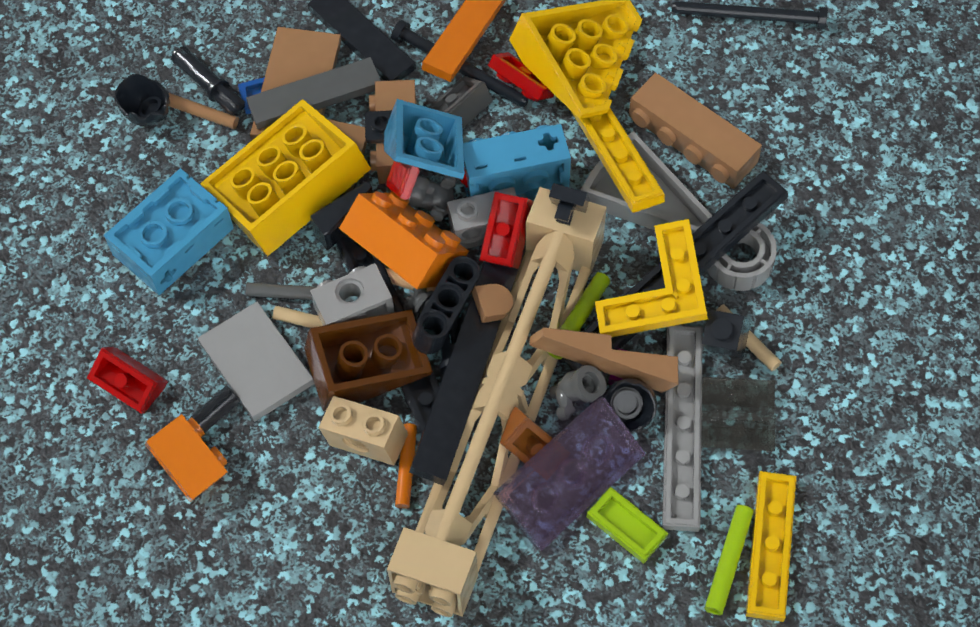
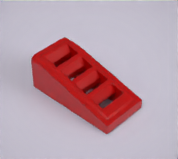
[386,161,421,200]

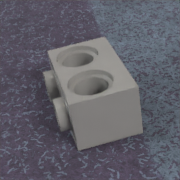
[447,187,516,249]

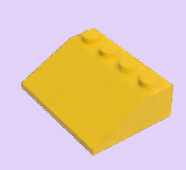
[200,99,371,256]

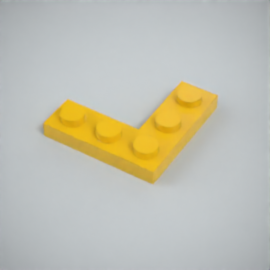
[595,219,708,337]

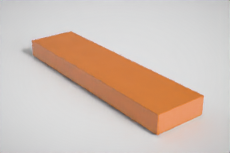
[422,0,506,82]

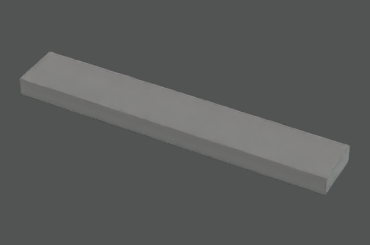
[662,325,703,532]

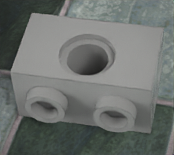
[310,263,394,326]

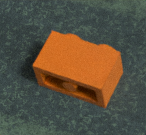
[145,414,228,502]

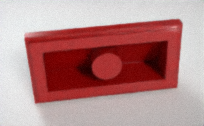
[479,192,534,269]
[87,347,168,414]

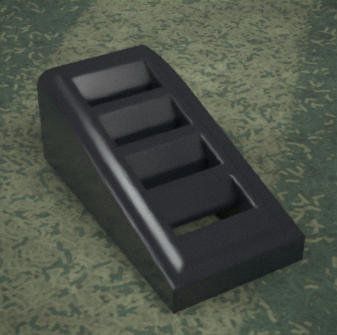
[310,182,373,250]

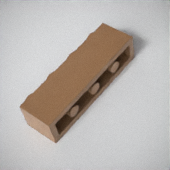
[629,72,762,189]

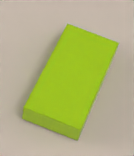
[586,487,668,564]

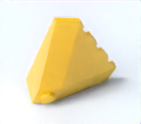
[509,0,642,119]

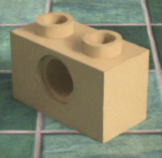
[318,396,408,466]

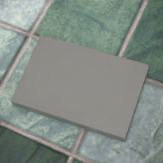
[197,302,315,422]

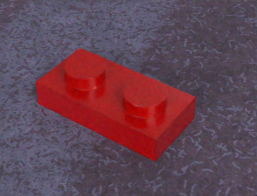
[488,52,554,101]

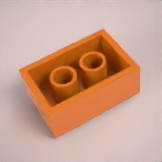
[339,191,469,289]

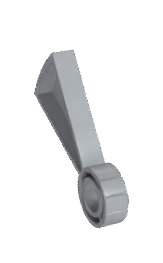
[581,131,777,291]

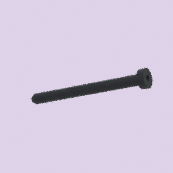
[672,1,828,30]
[391,20,529,107]

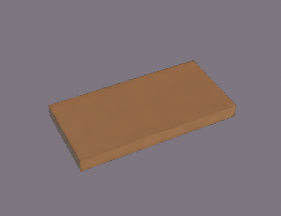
[250,27,341,140]

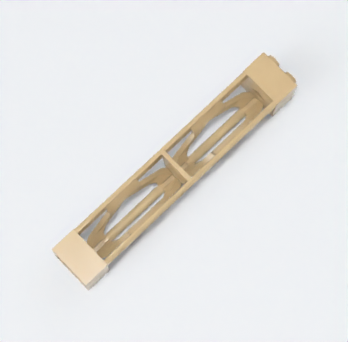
[387,187,607,617]

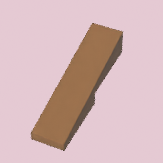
[530,327,679,393]

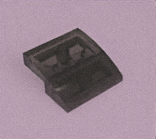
[701,377,776,452]

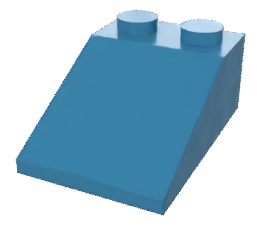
[384,99,465,179]

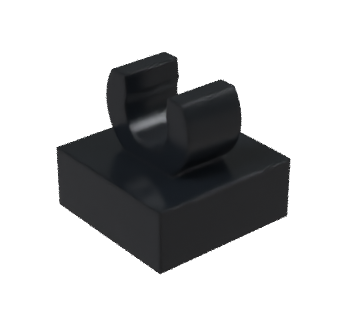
[549,183,590,226]

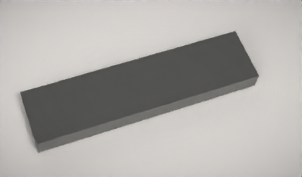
[246,57,381,130]

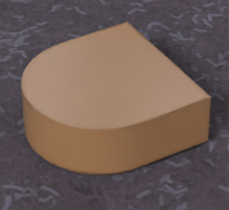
[472,284,513,323]

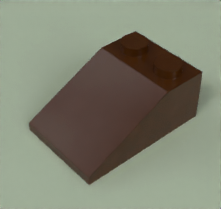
[304,310,432,411]

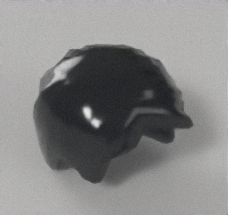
[114,74,170,127]
[597,378,657,432]

